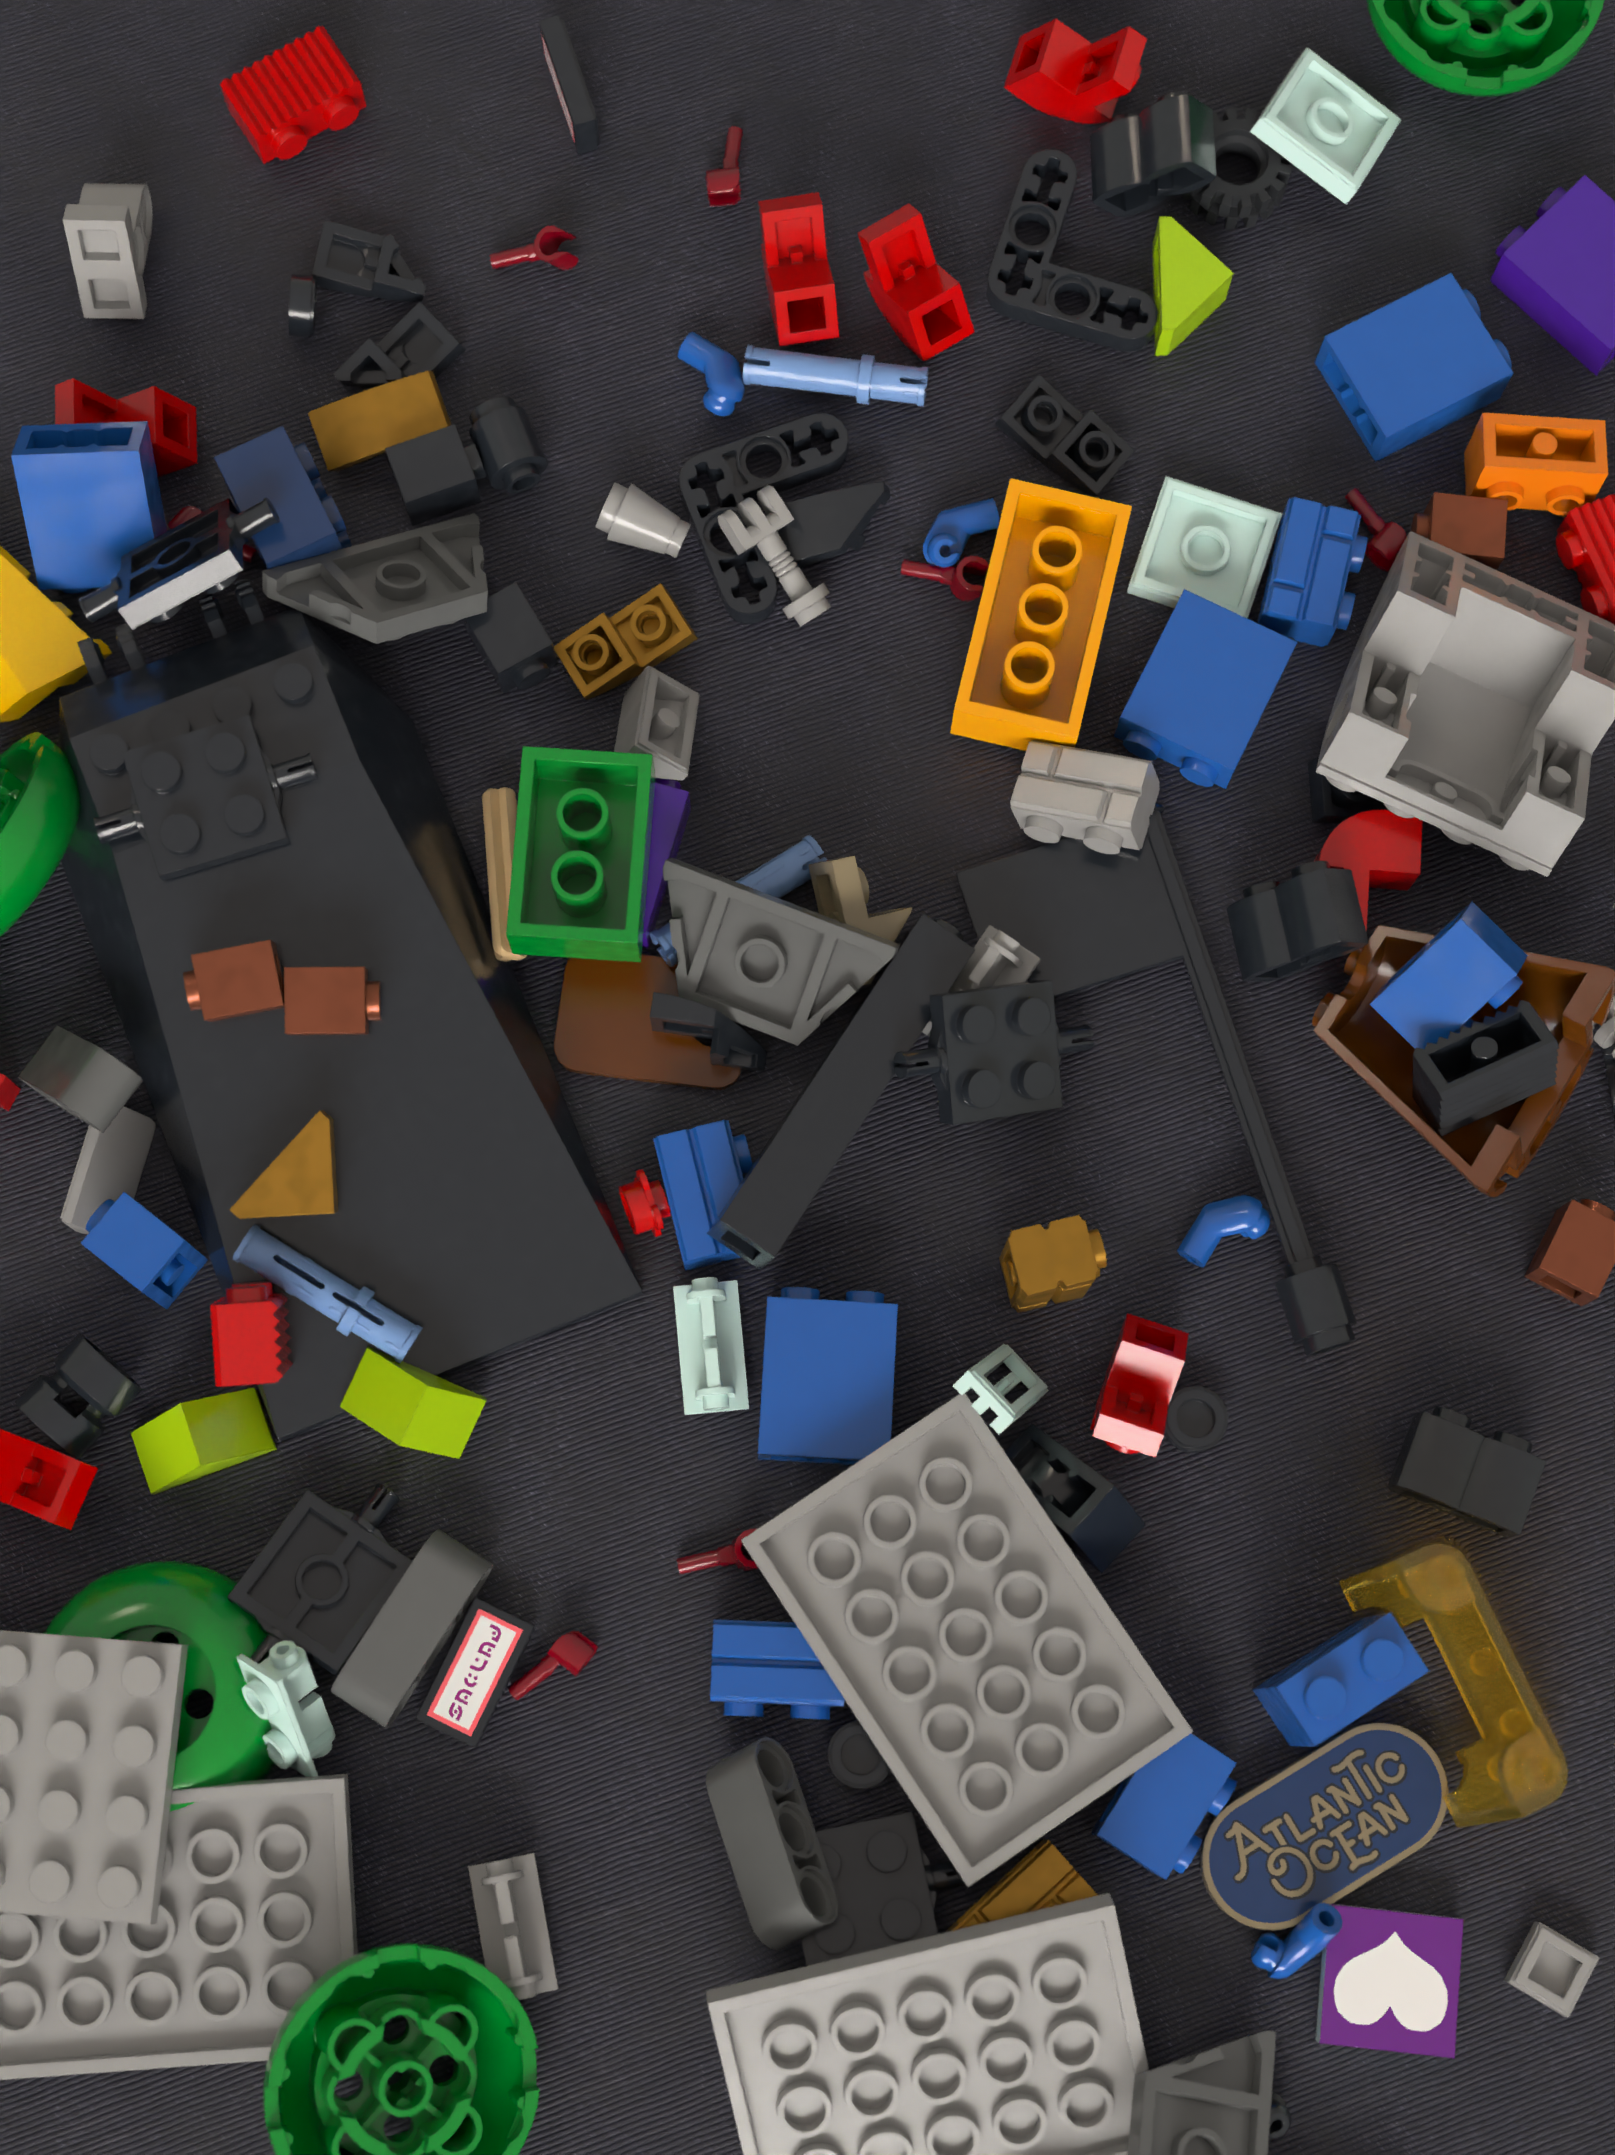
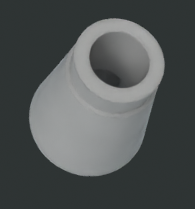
[595,482,691,558]

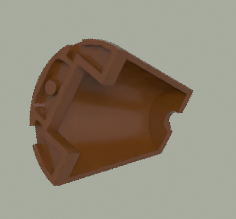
[1312,925,1615,1197]

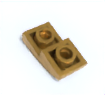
[308,371,451,471]
[554,583,698,700]

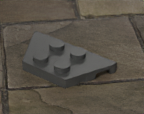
[262,513,488,644]
[662,857,900,1046]
[1127,2030,1276,2155]

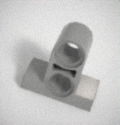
[63,183,153,319]

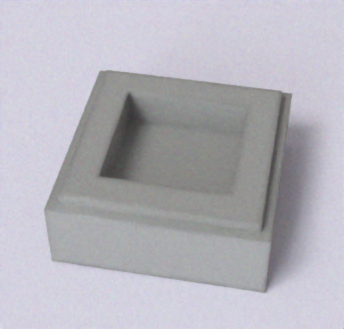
[1504,1921,1600,2018]

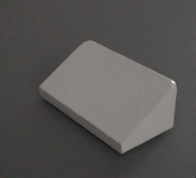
[614,666,700,781]
[60,1106,156,1235]

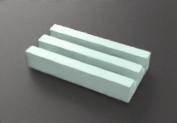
[953,1344,1049,1434]

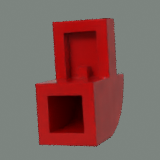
[1004,19,1147,124]
[758,192,839,346]
[857,203,975,362]
[55,378,197,476]
[1314,810,1423,931]
[1090,1313,1189,1458]
[0,1428,98,1530]

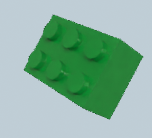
[506,746,656,962]

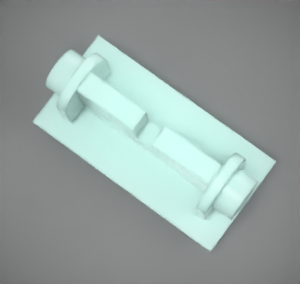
[673,1277,749,1415]
[236,1641,335,1777]

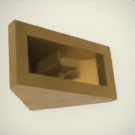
[230,1110,338,1219]

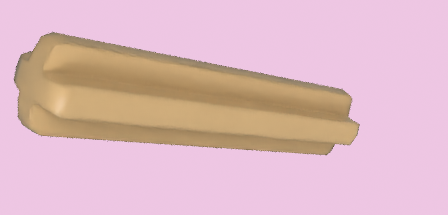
[482,787,527,962]

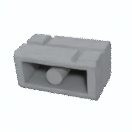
[1010,740,1160,854]

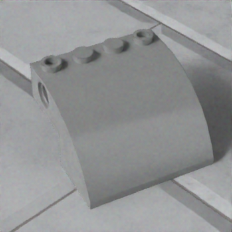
[1316,531,1615,877]

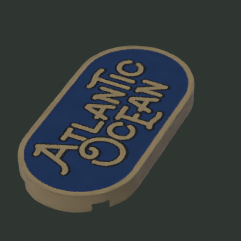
[1200,1723,1448,1930]

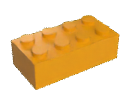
[950,478,1132,751]

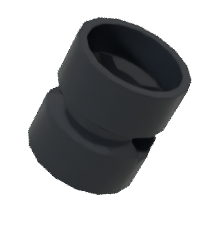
[15,1333,143,1459]

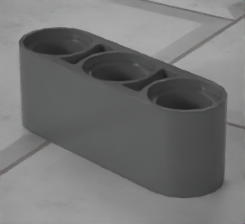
[18,1025,143,1133]
[331,1529,493,1729]
[706,1737,839,1950]

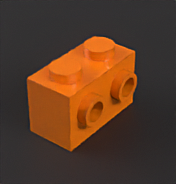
[1464,412,1608,516]

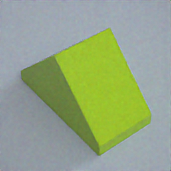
[1152,217,1234,356]
[340,1345,487,1459]
[131,1387,277,1495]

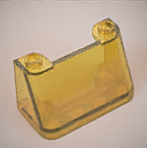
[1339,1536,1568,1828]

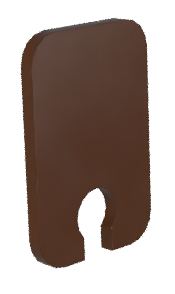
[554,955,742,1090]

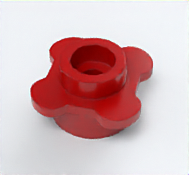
[619,1169,671,1237]

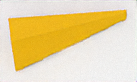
[0,545,112,723]

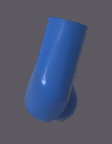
[678,332,745,417]
[923,498,1000,567]
[1177,1195,1271,1268]
[1251,1903,1342,1979]

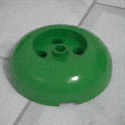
[1366,0,1604,96]
[0,732,80,937]
[44,1561,274,1812]
[263,1943,540,2155]

